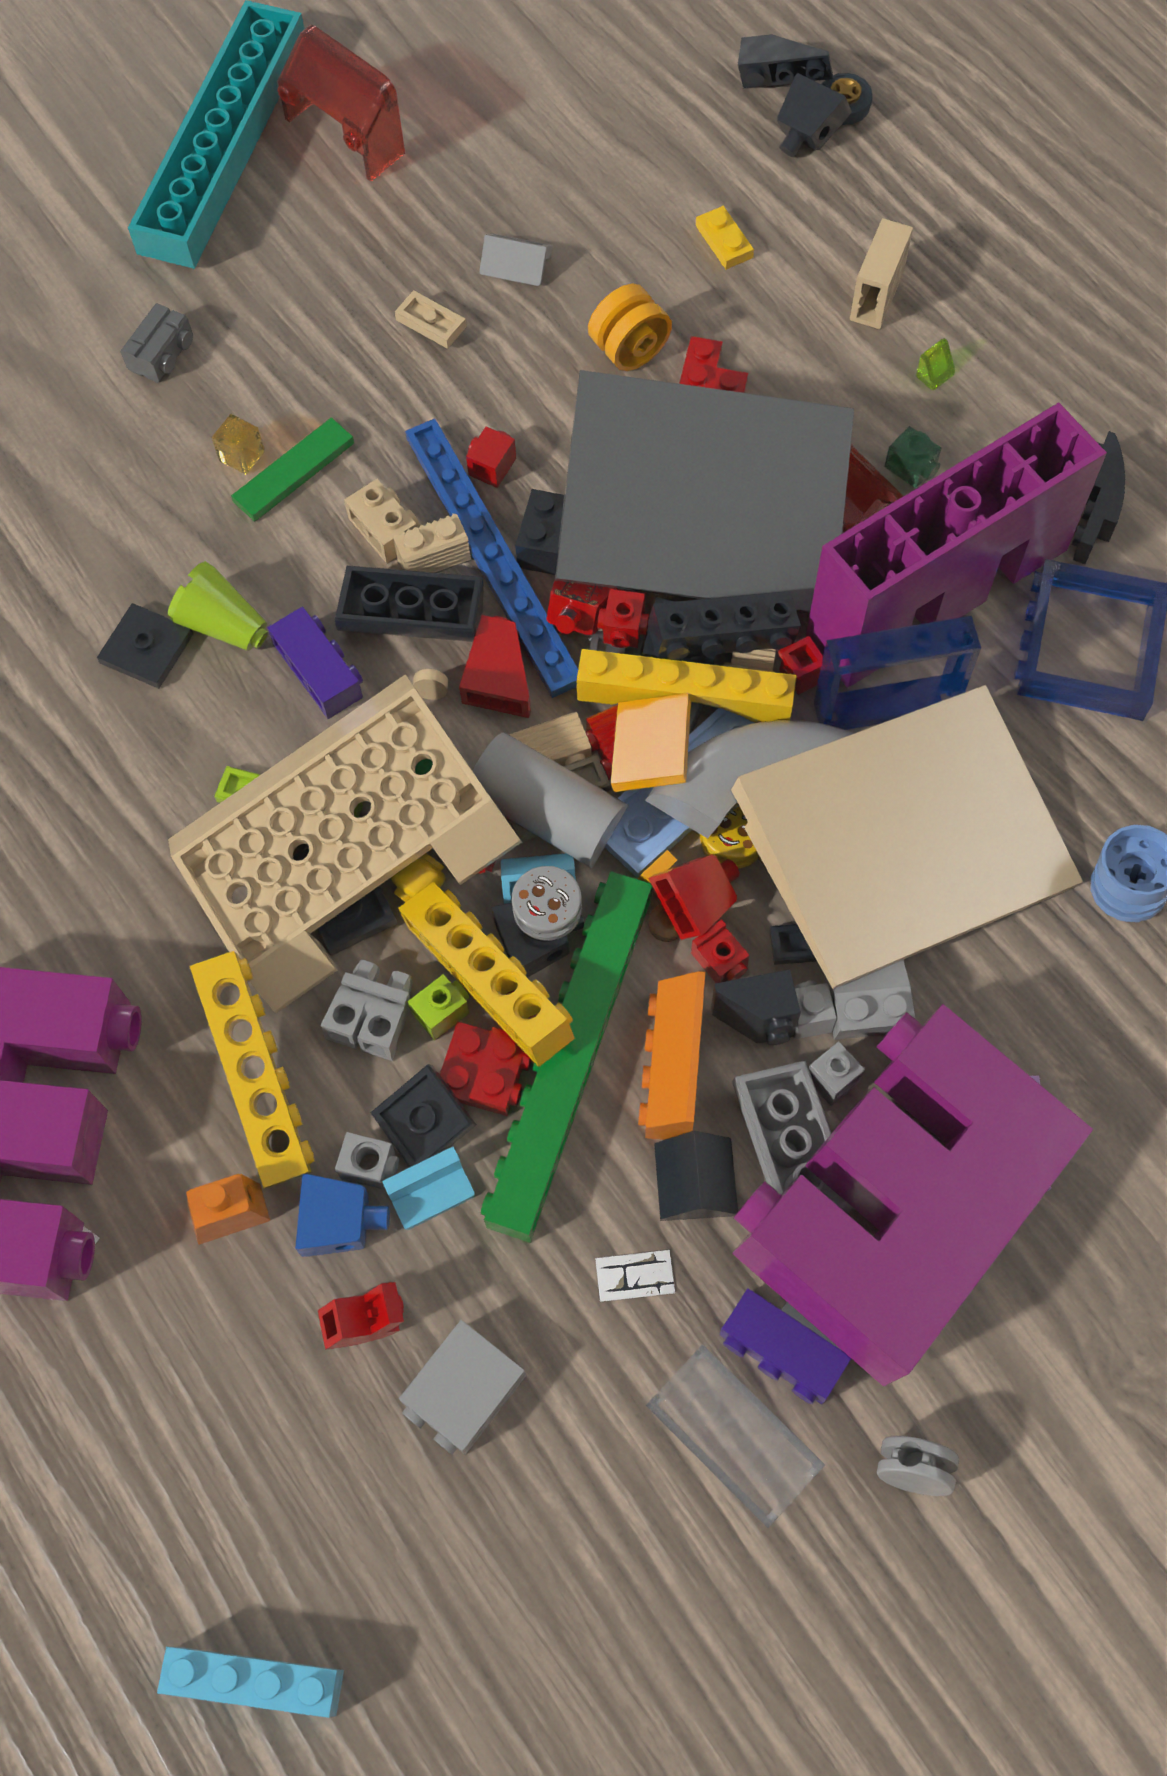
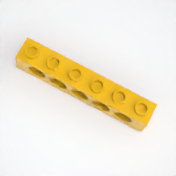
[398,882,575,1067]
[190,951,315,1188]

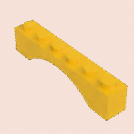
[577,649,796,723]

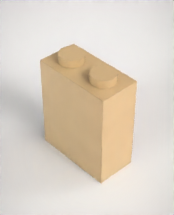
[850,218,913,329]

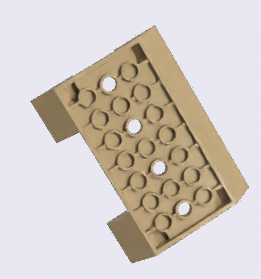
[168,674,522,1013]

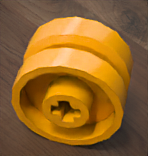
[588,283,672,371]

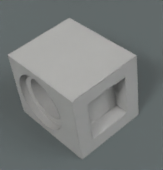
[809,1041,865,1106]
[335,1132,399,1190]

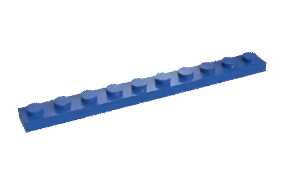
[405,418,578,698]

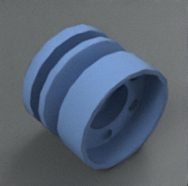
[1090,825,1167,923]

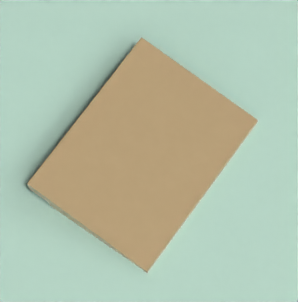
[731,685,1083,989]

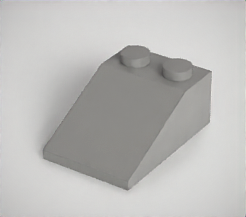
[825,960,915,1040]

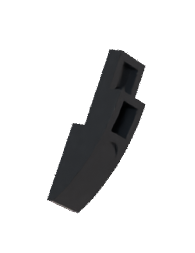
[1071,431,1125,564]

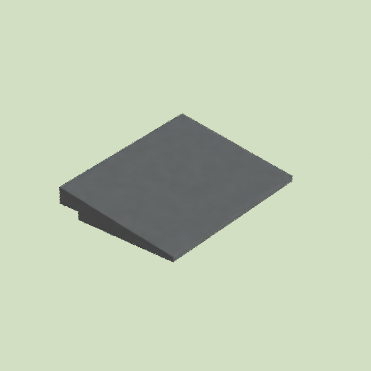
[555,370,854,614]

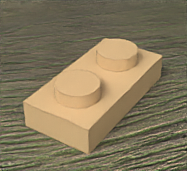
[395,290,466,349]

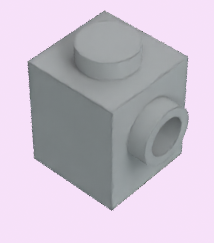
[794,981,836,1039]

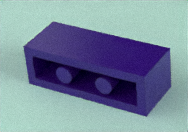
[267,606,363,719]
[720,1288,851,1404]

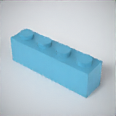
[157,1647,344,1718]

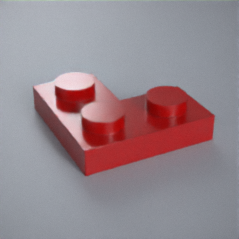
[679,336,748,393]

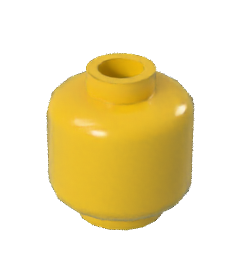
[391,853,446,902]

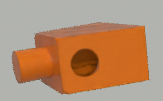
[186,1174,271,1245]

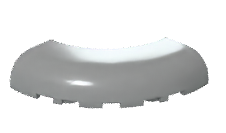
[645,720,854,839]

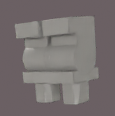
[320,960,412,1061]

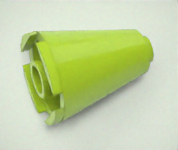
[168,561,269,651]

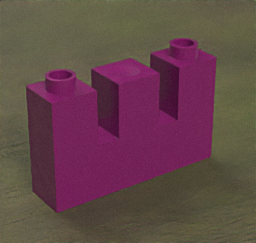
[806,402,1107,688]
[0,967,142,1301]
[732,1004,1093,1387]

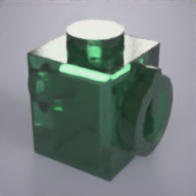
[884,426,942,489]

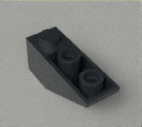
[738,34,833,89]

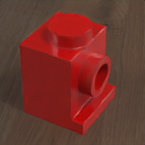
[778,636,828,695]
[691,919,750,983]

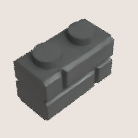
[120,303,193,383]

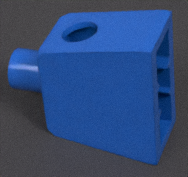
[295,1174,390,1257]

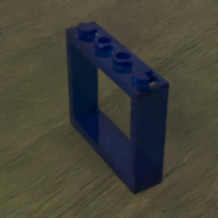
[1014,559,1167,721]
[814,616,981,730]

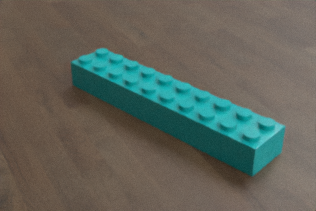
[128,0,307,269]

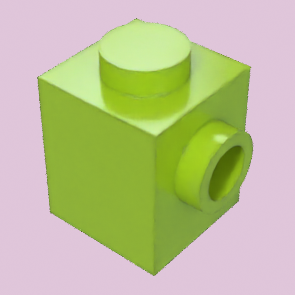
[407,974,469,1041]

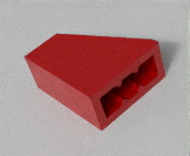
[459,615,531,718]

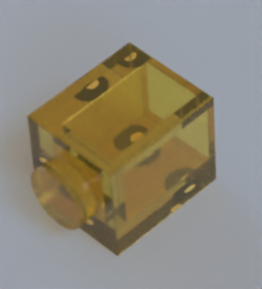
[211,414,265,475]

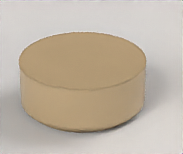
[413,669,449,700]

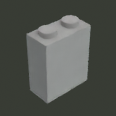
[399,1320,526,1455]

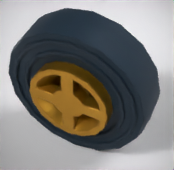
[821,73,873,125]

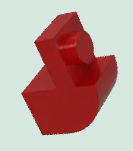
[317,1282,404,1350]

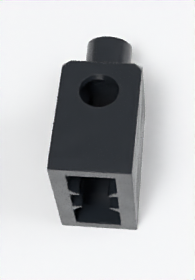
[777,73,852,157]
[491,903,584,978]

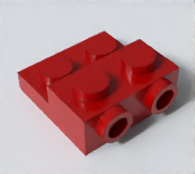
[440,1021,532,1116]

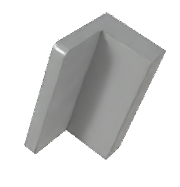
[480,233,553,286]

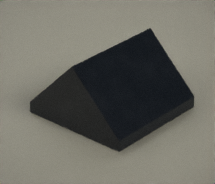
[654,1131,738,1221]

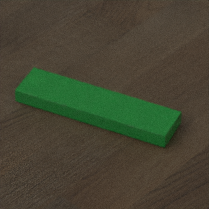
[231,417,354,522]

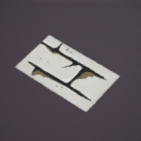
[595,1250,675,1302]

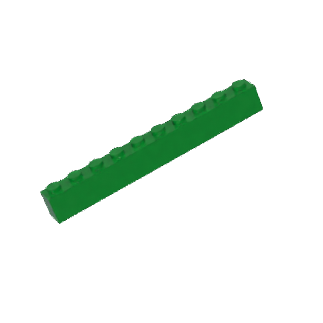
[480,871,653,1243]

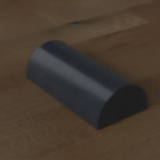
[335,565,484,642]

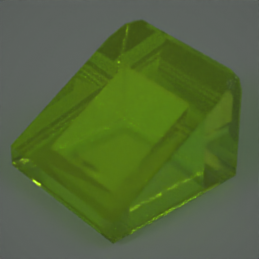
[916,338,955,390]

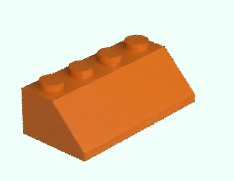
[638,971,705,1140]

